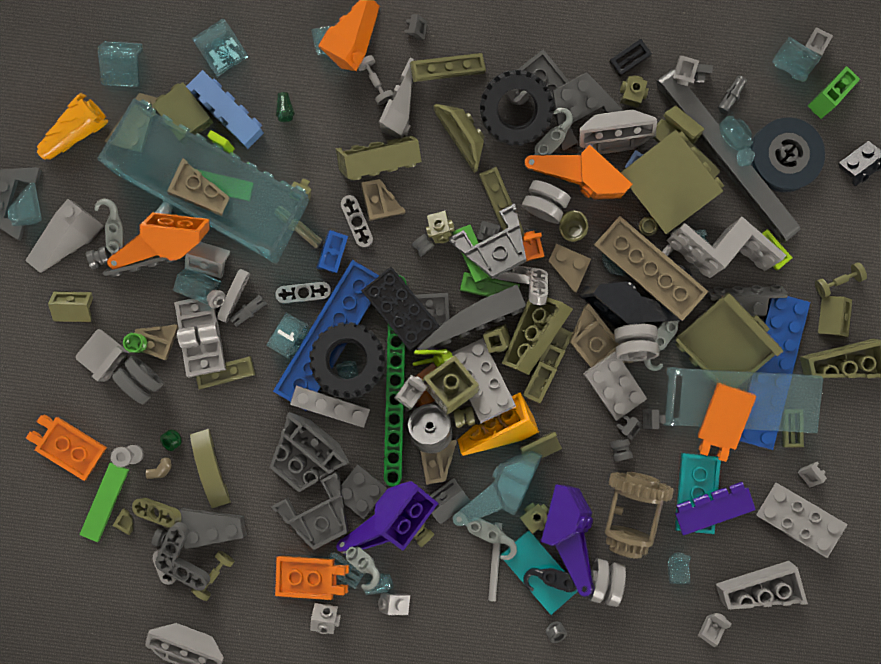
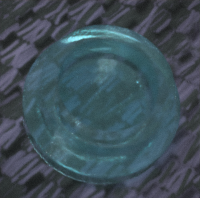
[737,147,755,166]

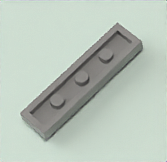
[290,385,370,428]

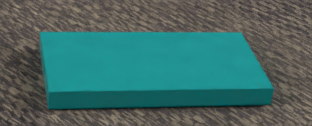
[675,453,721,534]
[500,530,578,615]

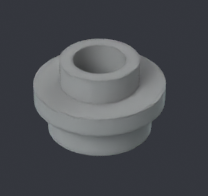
[207,290,226,308]

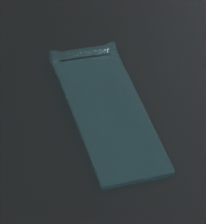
[663,367,823,433]

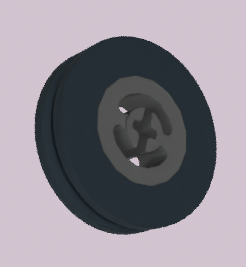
[748,117,825,192]

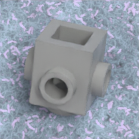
[310,603,341,634]

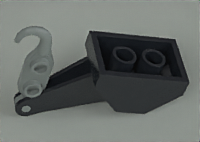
[579,282,687,371]

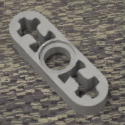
[341,195,373,248]
[217,269,250,323]
[275,282,332,304]

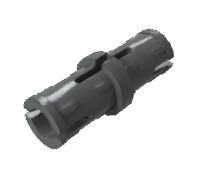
[718,76,748,114]
[229,294,267,327]

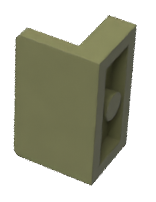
[664,106,705,144]
[48,292,93,322]
[818,296,852,337]
[519,431,562,465]

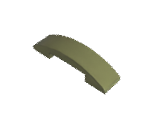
[190,429,231,508]

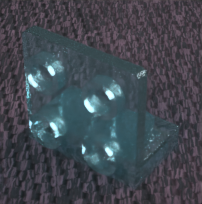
[98,41,143,87]

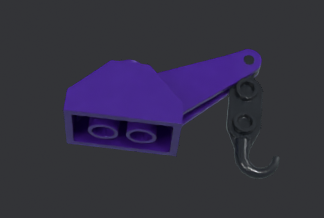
[523,484,594,596]

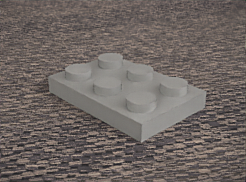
[583,351,647,421]

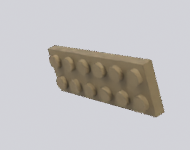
[594,216,709,321]

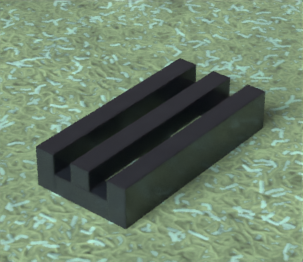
[609,39,652,76]

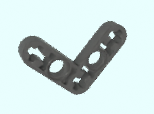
[155,522,210,590]

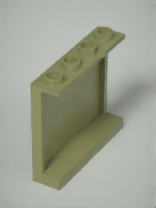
[621,130,724,234]
[675,291,783,388]

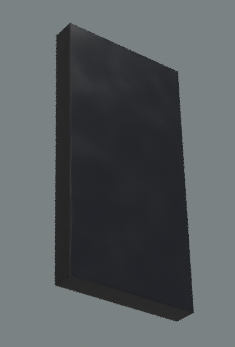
[361,267,440,351]

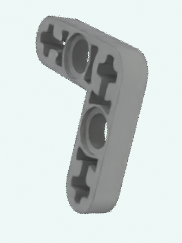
[495,266,548,305]

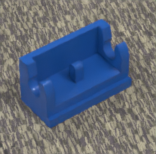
[317,230,348,273]

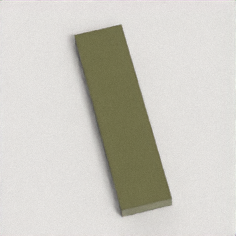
[410,53,486,82]
[479,167,524,237]

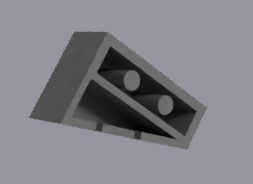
[179,508,247,549]

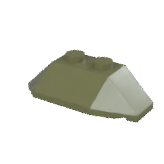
[433,104,484,173]

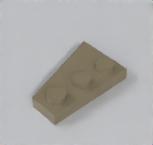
[167,158,230,216]

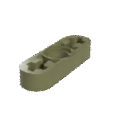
[132,498,182,528]

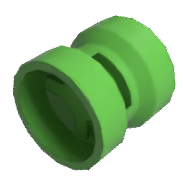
[123,333,148,353]

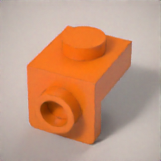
[522,231,544,262]

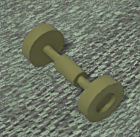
[815,262,867,298]
[191,551,235,601]

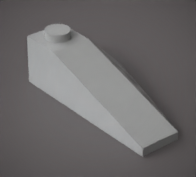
[379,58,414,138]
[25,199,104,273]

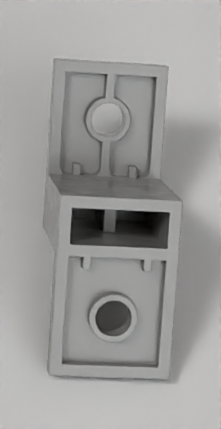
[666,217,786,278]

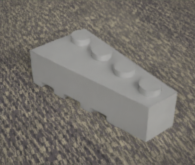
[716,561,808,609]

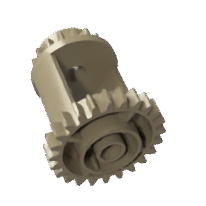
[605,472,674,558]

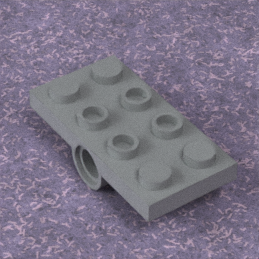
[174,295,226,378]
[452,338,516,423]
[756,483,848,558]

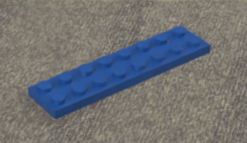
[273,260,379,411]
[739,296,810,450]

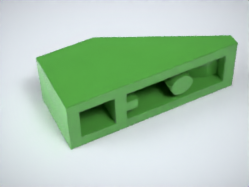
[808,66,860,119]

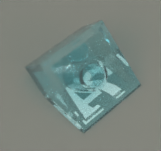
[192,18,249,77]

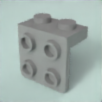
[76,329,129,382]

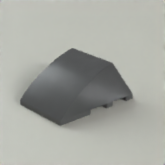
[270,412,349,492]

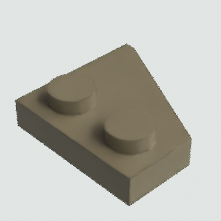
[361,179,405,221]
[548,244,591,293]
[134,324,179,360]

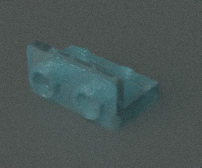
[772,37,821,82]
[173,268,221,305]

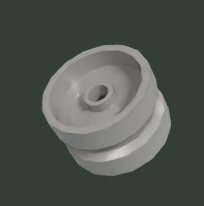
[521,180,571,223]
[614,324,659,361]
[588,558,626,607]

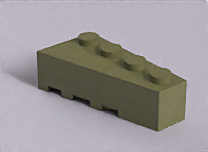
[335,136,422,180]
[502,298,573,375]
[800,339,881,378]

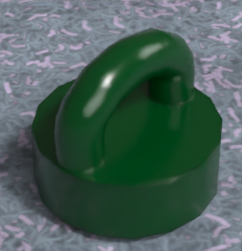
[160,430,182,451]

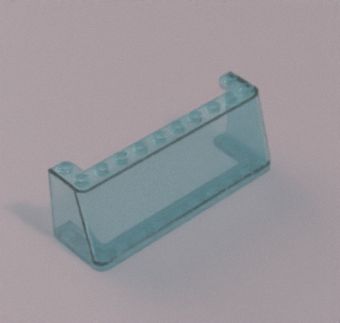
[97,98,310,264]

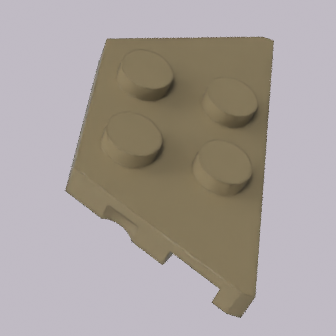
[569,303,633,368]

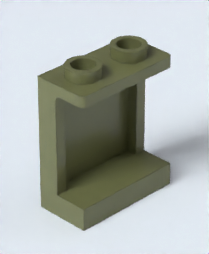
[152,82,214,145]

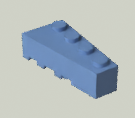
[186,70,264,149]

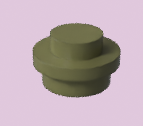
[639,217,658,236]

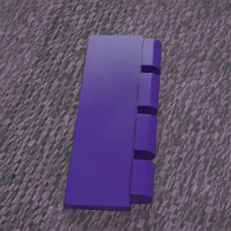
[675,482,756,536]

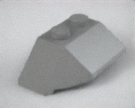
[579,109,657,154]
[145,623,224,664]

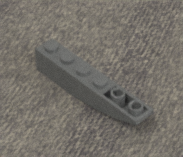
[417,285,526,350]

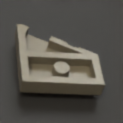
[420,440,457,485]

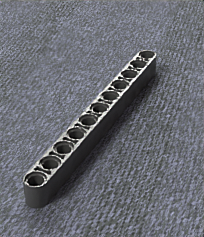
[656,69,800,242]

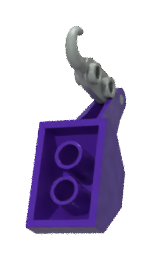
[336,481,438,590]

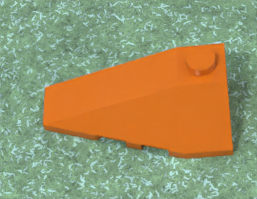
[318,0,380,71]

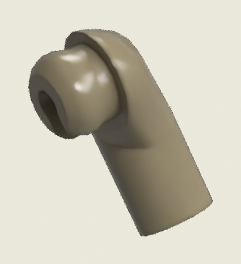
[146,457,172,479]

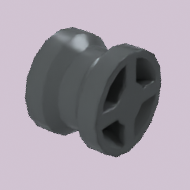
[411,233,435,257]

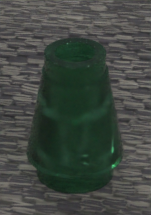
[276,92,295,122]

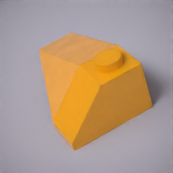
[457,392,539,456]

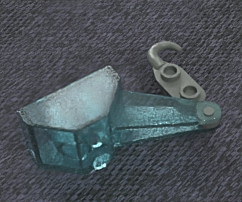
[453,450,543,560]

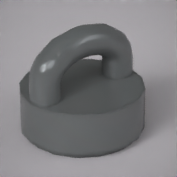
[546,621,567,643]

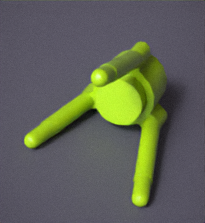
[413,349,453,367]

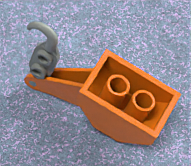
[525,108,632,199]
[95,199,209,269]

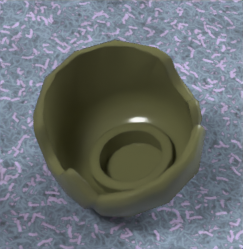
[559,210,588,242]

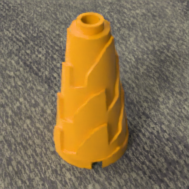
[37,93,108,160]

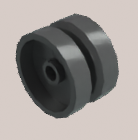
[112,356,164,404]
[408,404,453,454]

